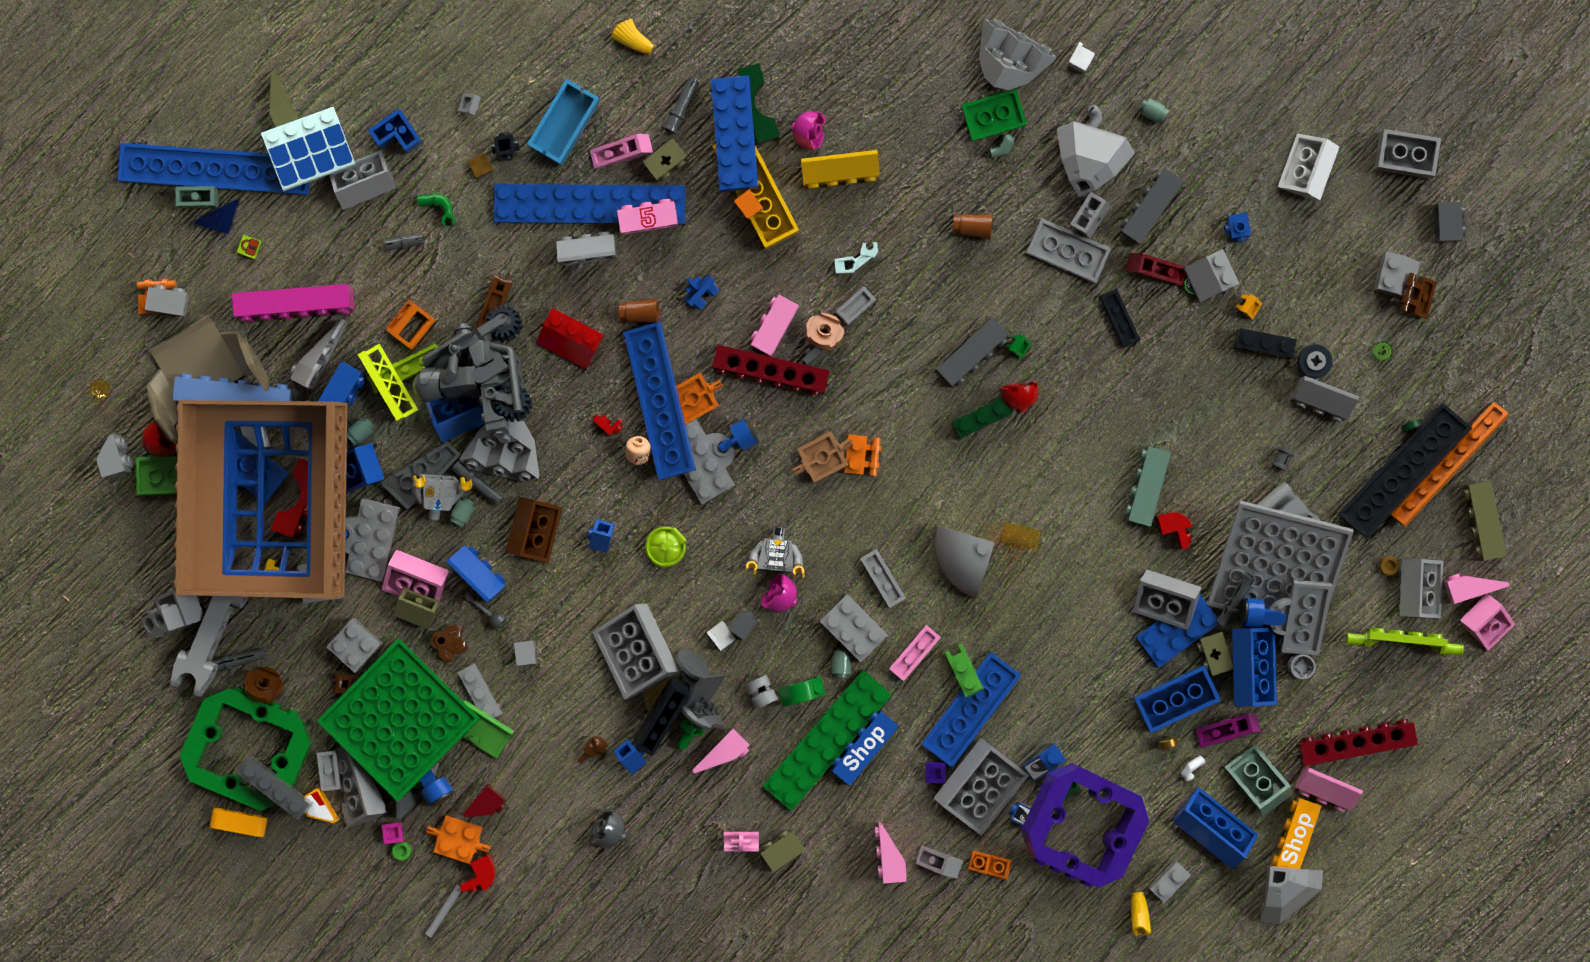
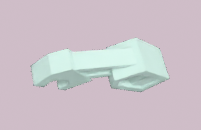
[834,242,878,275]

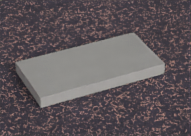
[1026,218,1111,284]

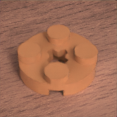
[805,313,844,351]

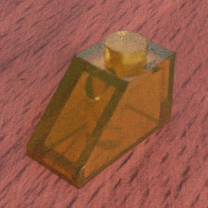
[1000,522,1041,549]

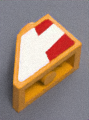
[305,787,340,823]

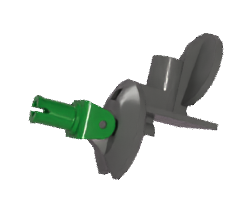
[676,649,725,750]

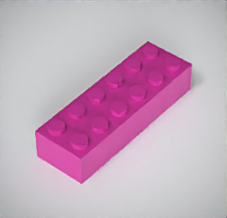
[232,284,355,323]

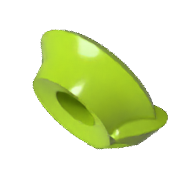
[645,527,687,567]

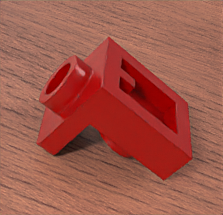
[593,414,623,436]

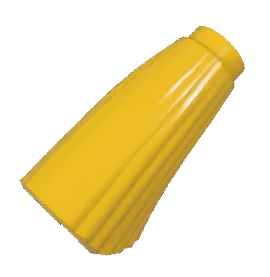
[611,19,654,55]
[1131,892,1151,936]

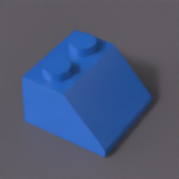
[346,443,384,494]

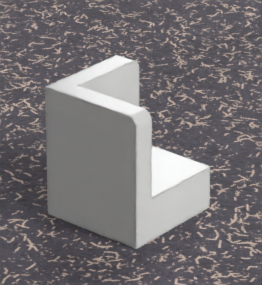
[514,640,537,666]

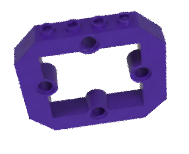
[1021,763,1149,888]

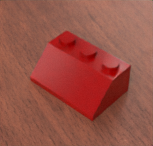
[536,308,605,370]

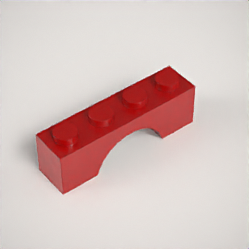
[271,458,308,538]

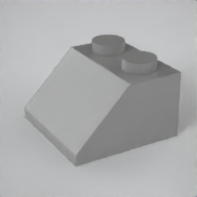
[1183,249,1239,303]
[1373,251,1420,298]
[154,589,204,634]

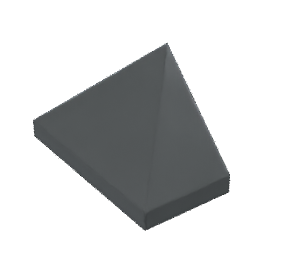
[396,789,421,819]

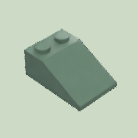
[1225,744,1293,817]

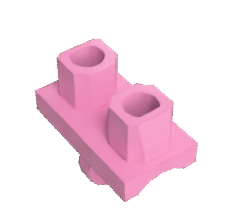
[724,832,759,851]

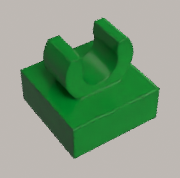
[1006,334,1032,359]

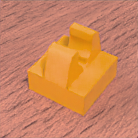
[1236,294,1262,320]

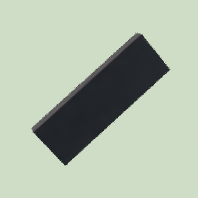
[1099,288,1141,348]

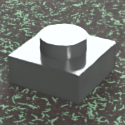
[802,347,821,365]

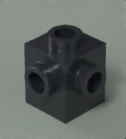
[491,132,520,161]

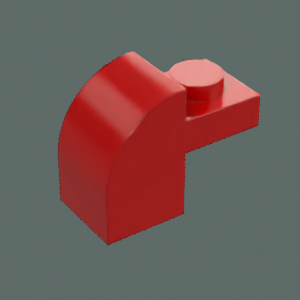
[1155,512,1192,550]
[459,854,496,893]

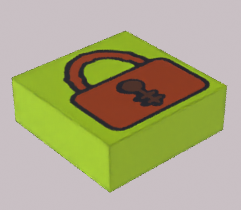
[237,235,262,260]

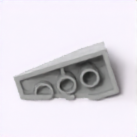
[290,319,348,390]
[337,746,386,828]

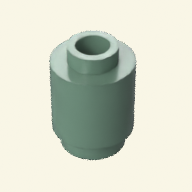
[1139,98,1169,123]
[347,417,374,445]
[450,497,475,527]
[832,651,851,678]

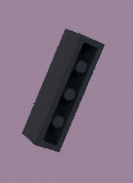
[634,676,690,756]

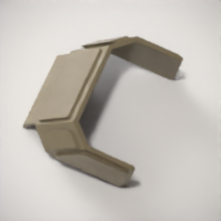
[146,315,269,445]

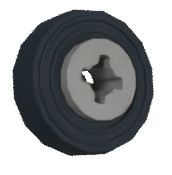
[1298,344,1333,379]

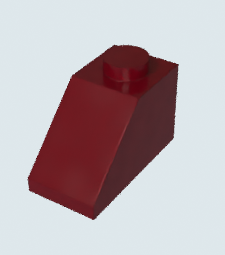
[463,784,506,817]

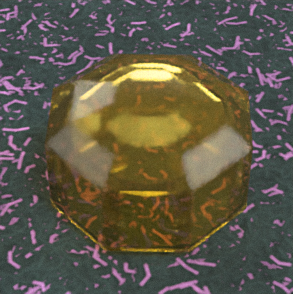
[91,379,110,398]

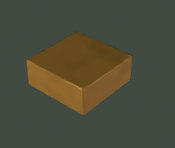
[468,153,494,179]

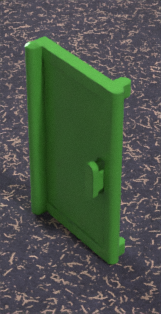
[463,700,514,759]

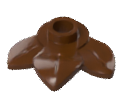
[431,625,468,662]

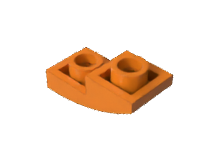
[968,850,1012,879]

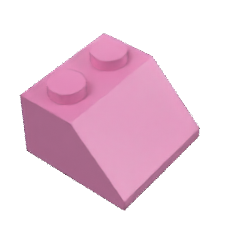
[1460,594,1515,651]

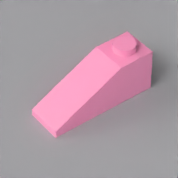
[590,134,653,169]
[1444,574,1509,604]
[692,728,750,773]

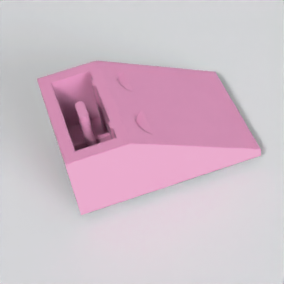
[875,822,907,883]

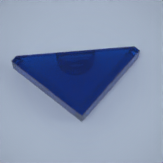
[194,199,240,234]

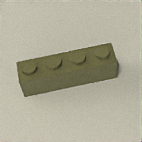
[1463,481,1507,561]

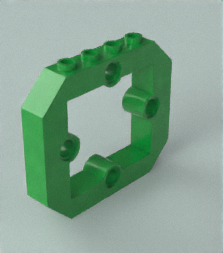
[180,686,313,811]

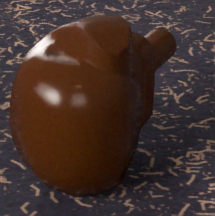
[578,736,607,763]

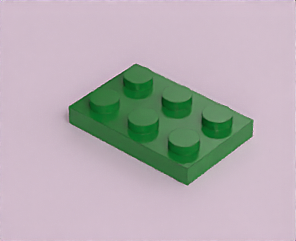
[961,89,1027,142]

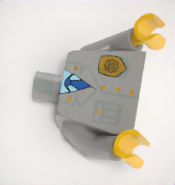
[412,474,472,520]

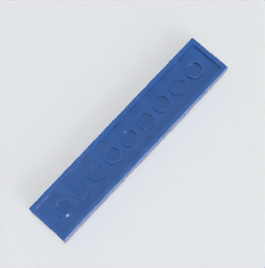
[118,143,310,195]
[494,184,686,225]

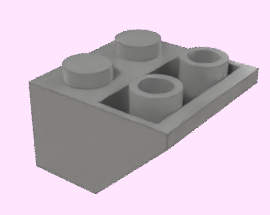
[96,434,133,479]

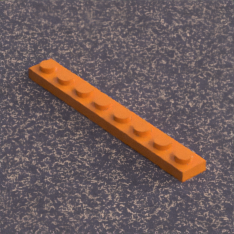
[1391,402,1509,527]

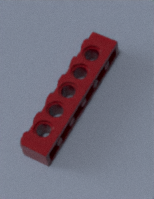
[712,344,830,396]
[1297,719,1418,766]

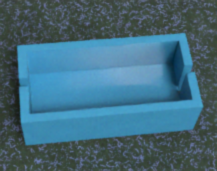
[527,78,601,167]

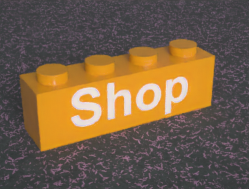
[1271,797,1322,869]

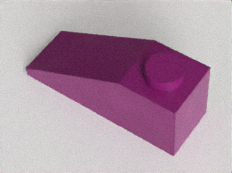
[1196,713,1261,748]

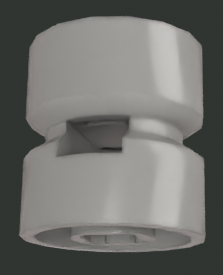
[1287,654,1316,679]
[744,674,778,709]

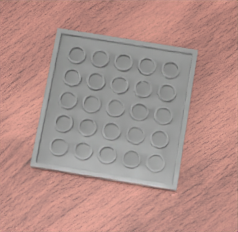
[1208,501,1354,613]

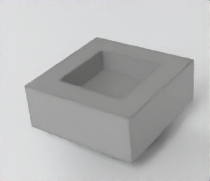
[458,93,481,115]

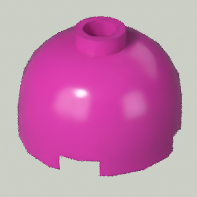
[791,112,826,150]
[761,574,797,613]

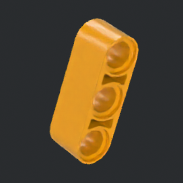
[209,808,268,837]

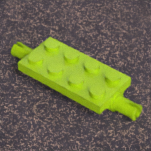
[1346,628,1464,657]

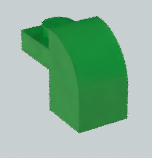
[778,676,826,707]

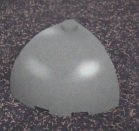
[934,526,994,598]

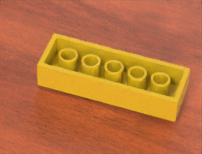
[712,144,799,250]

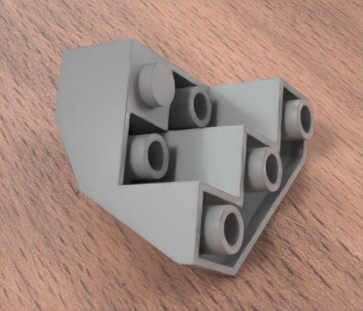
[979,19,1056,90]
[1057,121,1135,197]
[459,414,539,482]
[1260,865,1323,924]

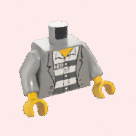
[745,528,805,579]

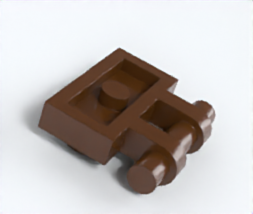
[1400,273,1437,319]

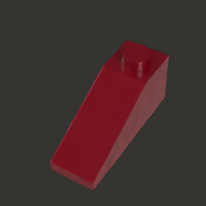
[1125,253,1187,286]

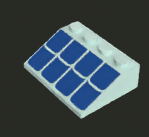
[261,107,356,191]

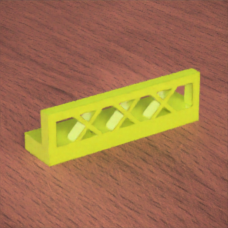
[358,344,418,421]

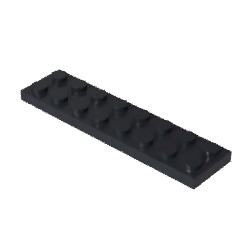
[1338,403,1472,540]

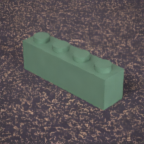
[1125,446,1171,527]

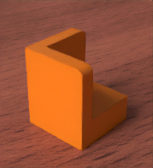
[734,189,763,219]

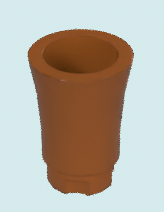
[953,214,993,240]
[618,298,660,324]

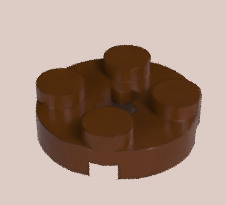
[243,667,283,704]

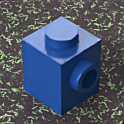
[1224,213,1251,243]
[587,519,615,553]
[613,739,647,774]

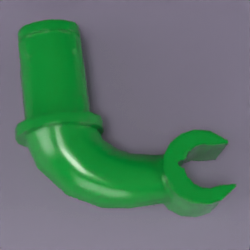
[417,191,456,226]

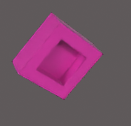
[382,822,404,844]

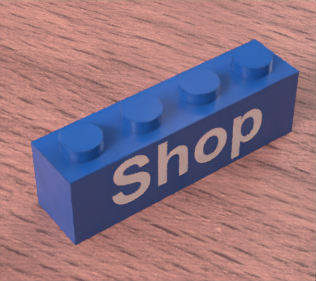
[832,711,899,786]

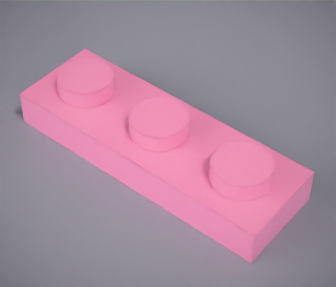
[889,625,941,681]

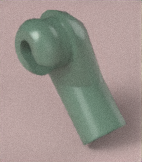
[990,134,1014,158]

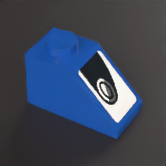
[1023,743,1066,781]
[1008,801,1031,826]

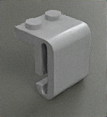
[1257,482,1321,521]

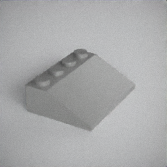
[593,604,679,700]
[934,738,1029,836]

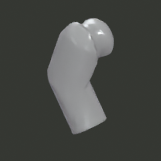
[1088,105,1103,128]

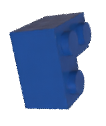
[368,109,424,154]

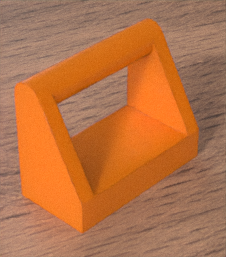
[386,299,436,350]

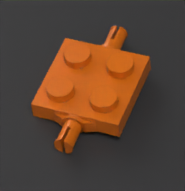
[676,373,723,425]
[426,815,491,864]

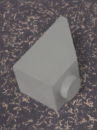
[915,845,963,879]

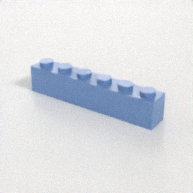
[173,373,293,401]

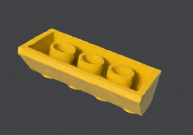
[801,150,880,189]

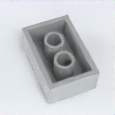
[1374,129,1441,179]
[820,594,888,662]

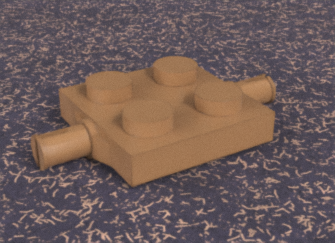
[792,431,854,483]

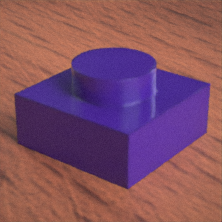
[926,762,946,784]

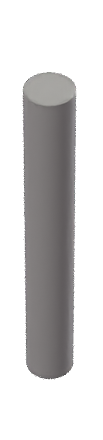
[425,885,462,938]

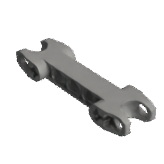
[170,596,248,697]

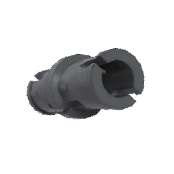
[385,232,425,251]

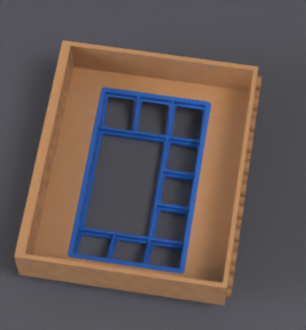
[174,400,347,599]

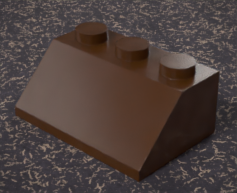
[506,496,562,563]

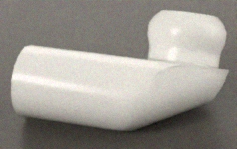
[1181,755,1205,782]

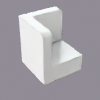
[1068,42,1095,74]
[707,621,736,651]

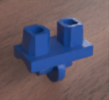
[684,275,719,310]

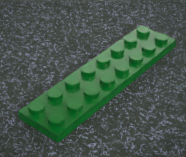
[762,670,892,811]

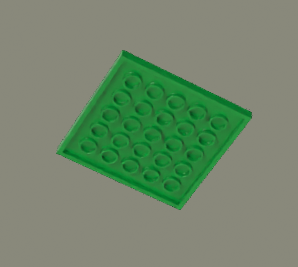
[317,638,481,802]

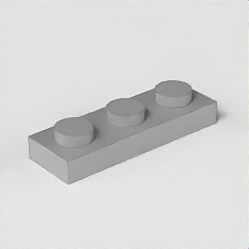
[860,549,906,608]
[458,663,503,718]

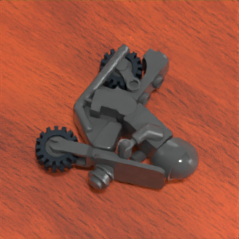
[413,305,532,438]

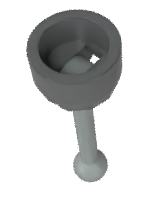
[466,594,506,630]

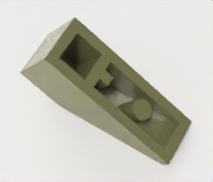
[269,70,299,128]

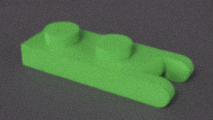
[945,643,984,698]

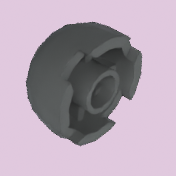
[590,809,626,848]

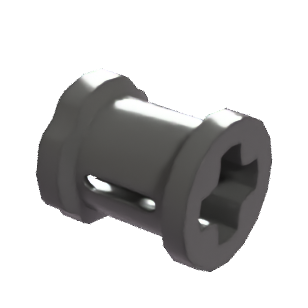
[1271,447,1294,471]

